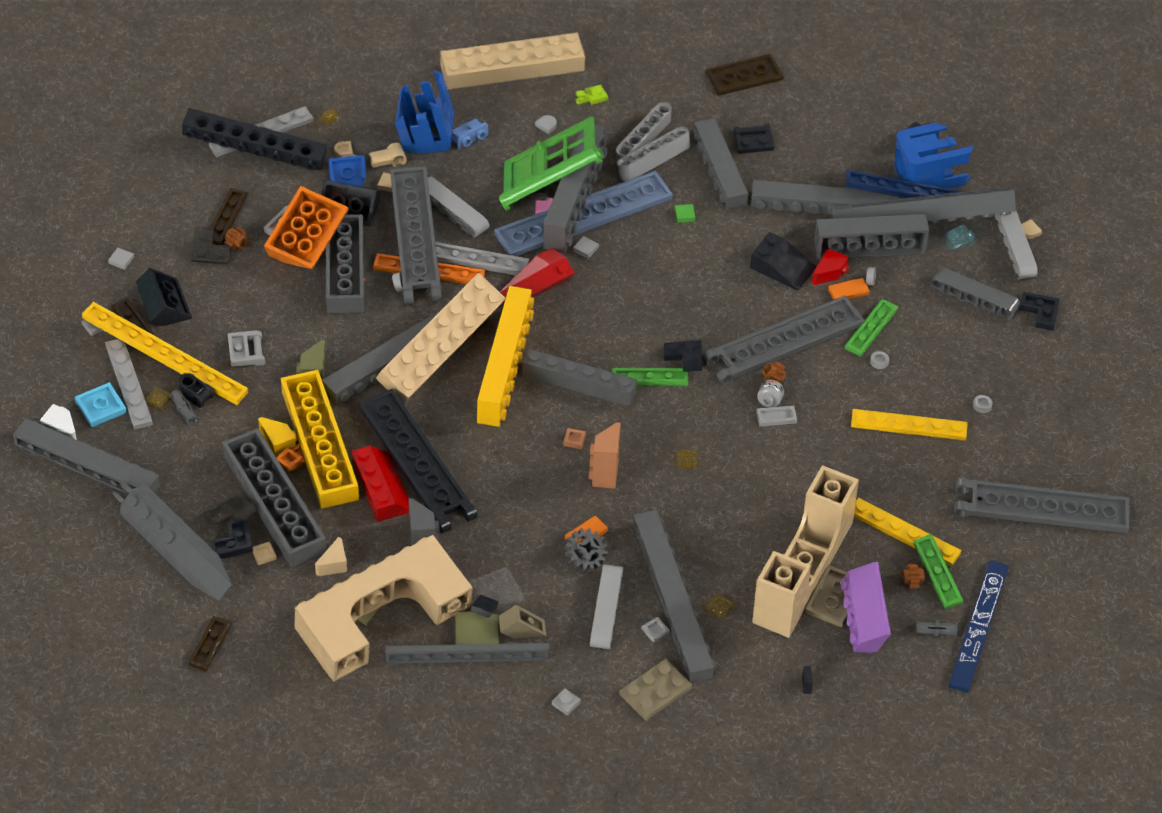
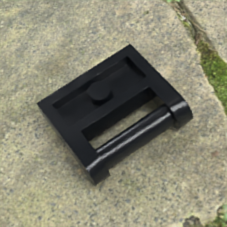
[734,124,774,154]

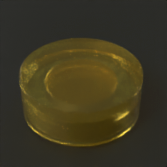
[321,108,338,125]

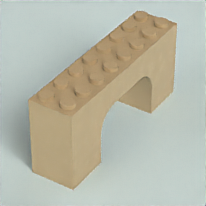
[752,465,859,638]
[295,535,473,682]

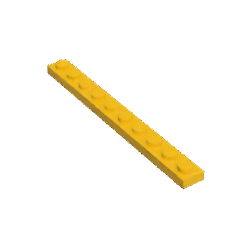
[82,302,248,405]

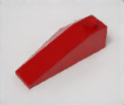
[500,248,575,304]

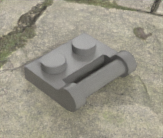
[228,331,265,367]

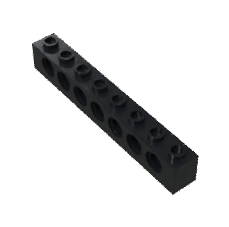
[182,108,327,171]

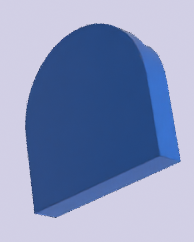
[328,155,366,186]

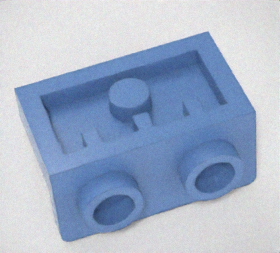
[451,119,488,149]

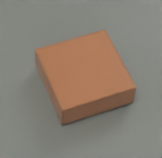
[563,428,586,449]

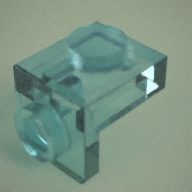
[944,224,975,250]

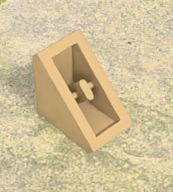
[315,537,347,576]

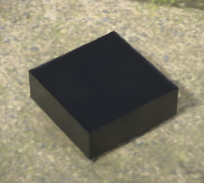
[471,594,499,618]
[802,666,813,694]

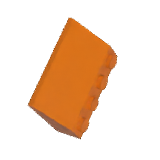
[264,186,349,269]

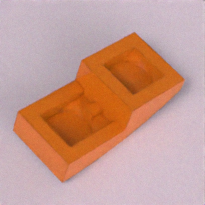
[276,443,305,471]

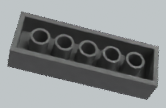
[326,214,364,313]
[814,214,929,259]

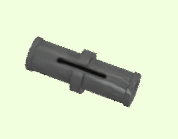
[170,389,198,425]
[916,620,957,637]

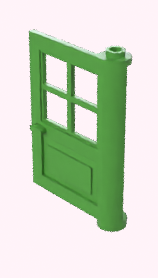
[499,116,604,211]

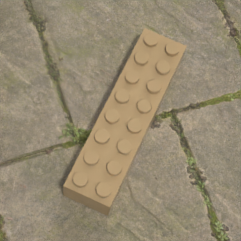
[440,33,585,89]
[376,273,506,404]

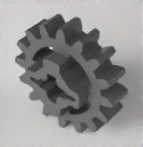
[564,528,608,572]

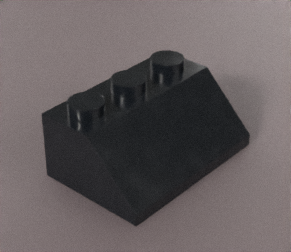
[321,180,381,226]
[136,267,192,326]

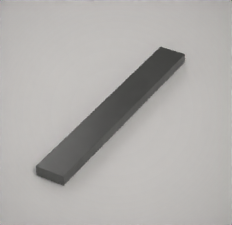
[385,643,549,663]

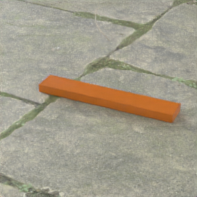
[373,253,485,284]

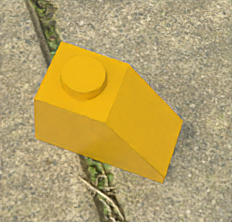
[258,417,298,456]

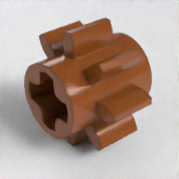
[225,226,248,251]
[763,361,786,383]
[902,564,924,589]

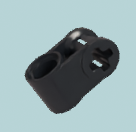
[179,373,215,408]

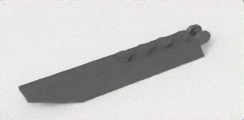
[112,481,233,601]

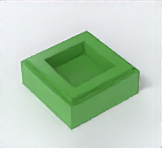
[675,204,695,223]

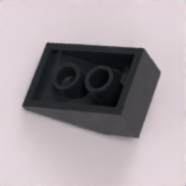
[750,232,816,291]

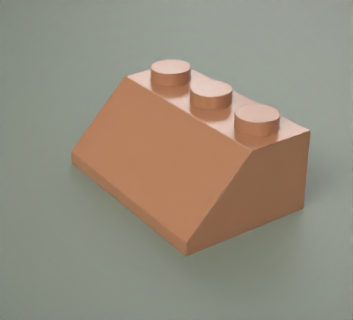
[589,422,621,489]

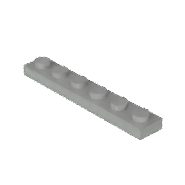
[209,106,313,157]
[435,242,530,275]
[105,339,153,430]

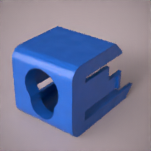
[395,70,454,153]
[894,123,974,189]

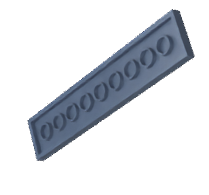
[494,171,673,256]

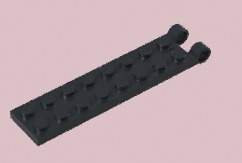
[359,388,478,534]

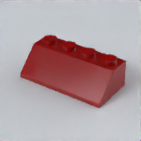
[351,446,409,522]

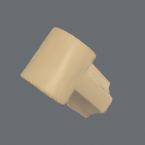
[368,143,407,168]

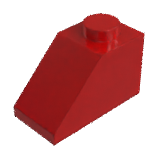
[812,249,849,285]

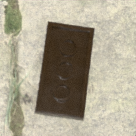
[706,53,784,96]

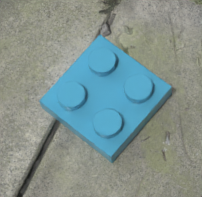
[75,382,127,427]

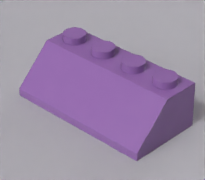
[841,562,891,653]

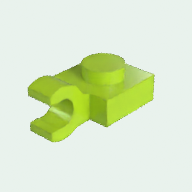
[575,85,608,105]

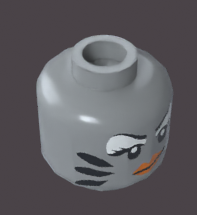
[757,380,784,408]

